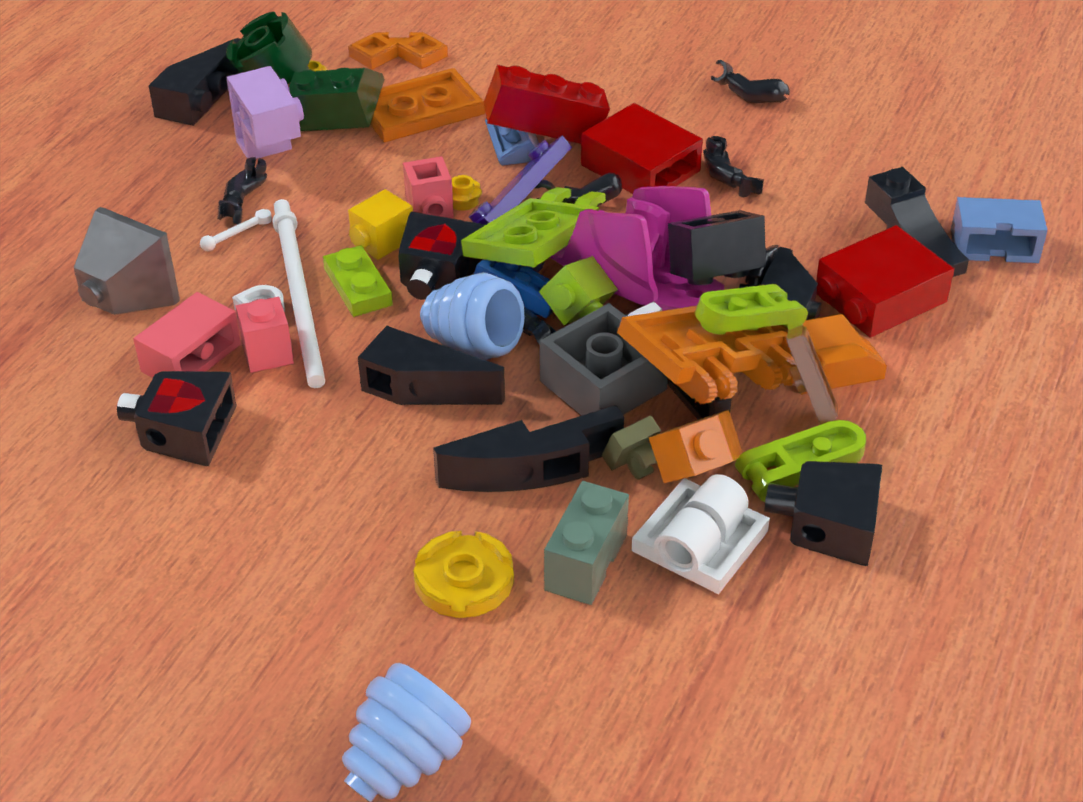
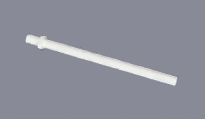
[272,199,325,388]

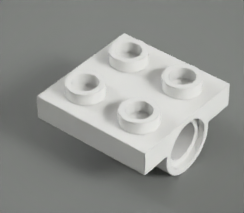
[632,474,770,594]

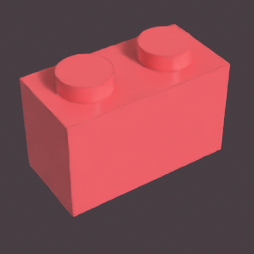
[133,292,241,378]

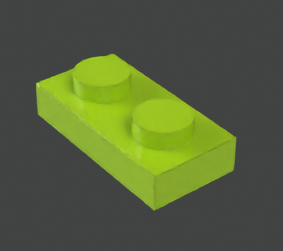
[323,245,393,317]

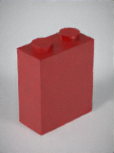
[581,103,703,194]
[816,225,955,338]

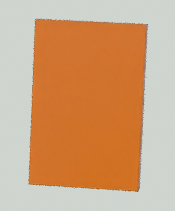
[370,68,485,143]

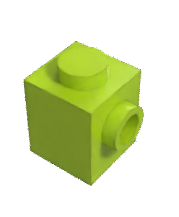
[539,256,618,326]

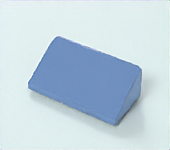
[485,119,539,166]

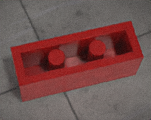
[483,64,610,144]

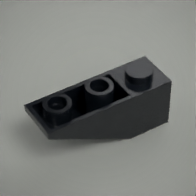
[148,38,240,126]
[358,325,505,405]

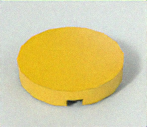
[413,530,514,618]

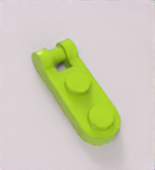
[695,284,808,335]
[735,420,866,502]

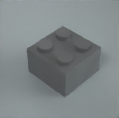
[540,303,668,415]

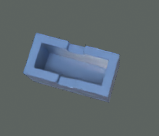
[951,197,1048,263]

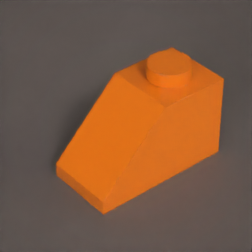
[649,410,743,483]

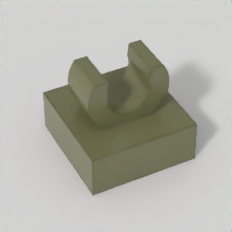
[602,415,661,480]

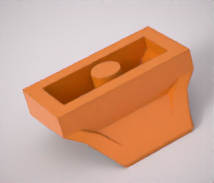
[801,314,887,395]

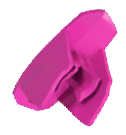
[550,186,724,311]

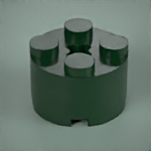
[226,12,312,85]

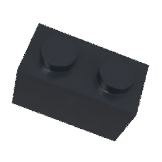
[668,210,766,285]

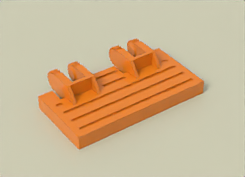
[617,306,796,404]

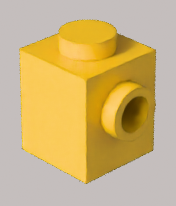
[348,189,413,260]

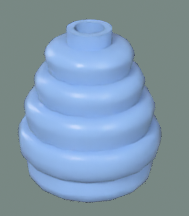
[420,272,525,360]
[342,663,471,802]

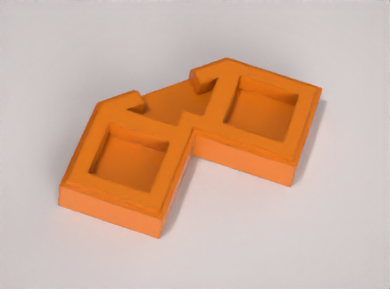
[348,32,448,70]

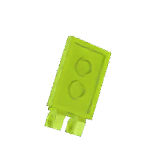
[461,187,606,267]

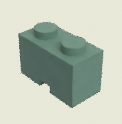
[544,480,629,605]

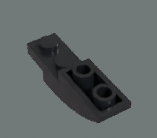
[433,405,624,492]

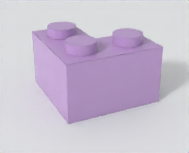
[226,66,304,159]

